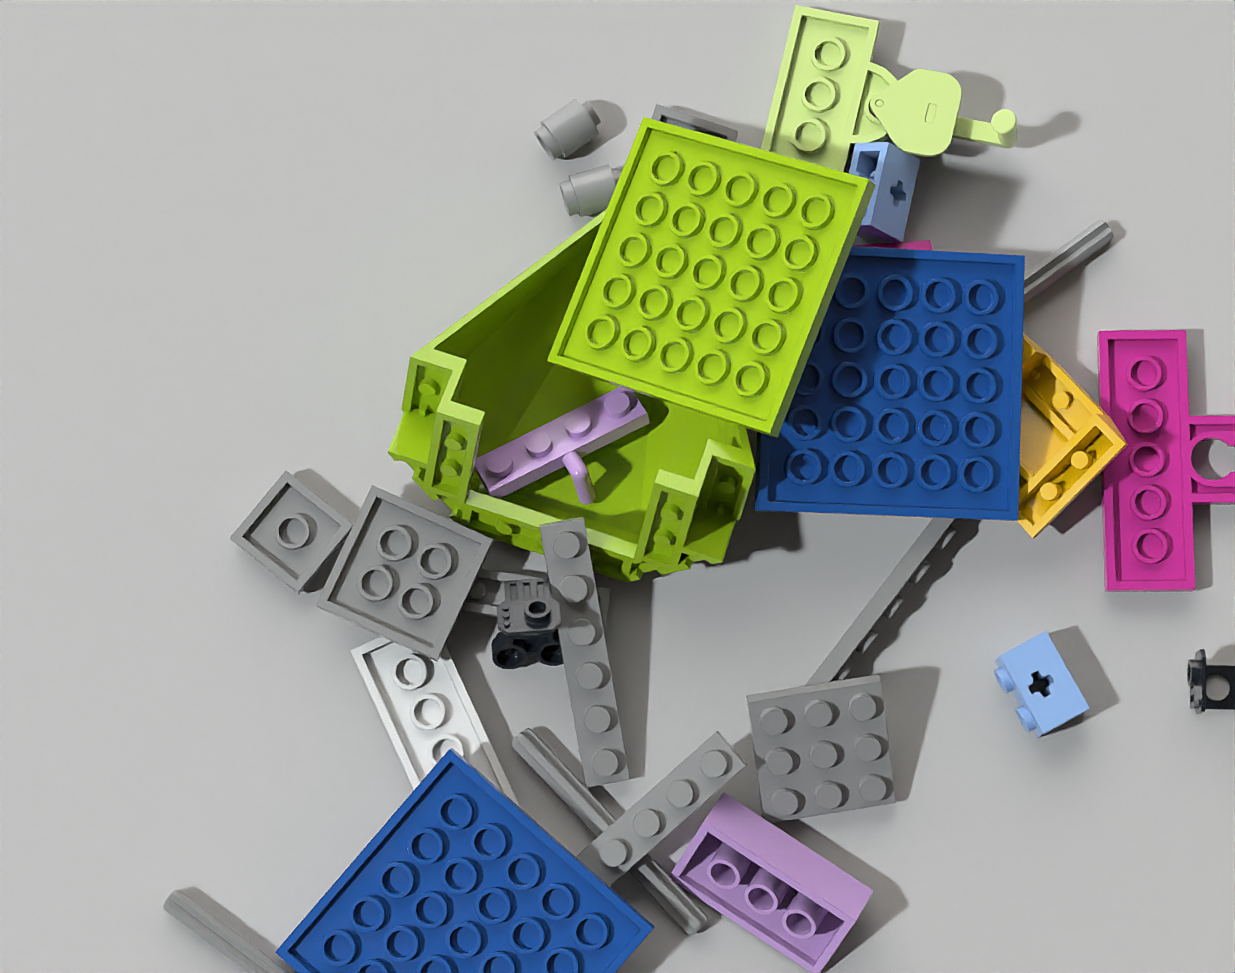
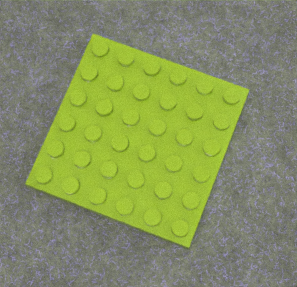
[547,117,876,438]

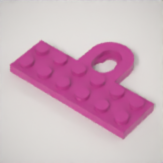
[1097,330,1235,592]

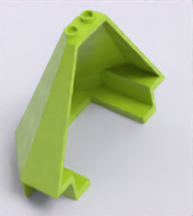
[387,209,756,582]

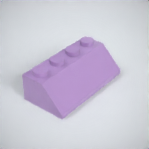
[669,792,874,973]

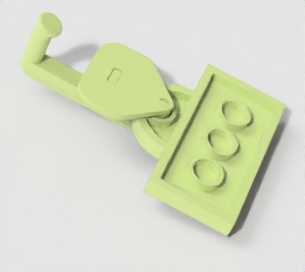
[761,5,1018,173]

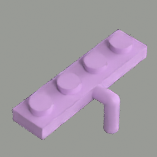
[474,387,650,505]

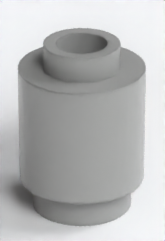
[534,99,601,160]
[559,164,621,217]

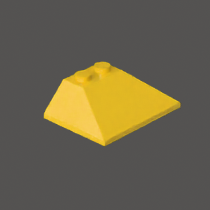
[1017,333,1128,538]

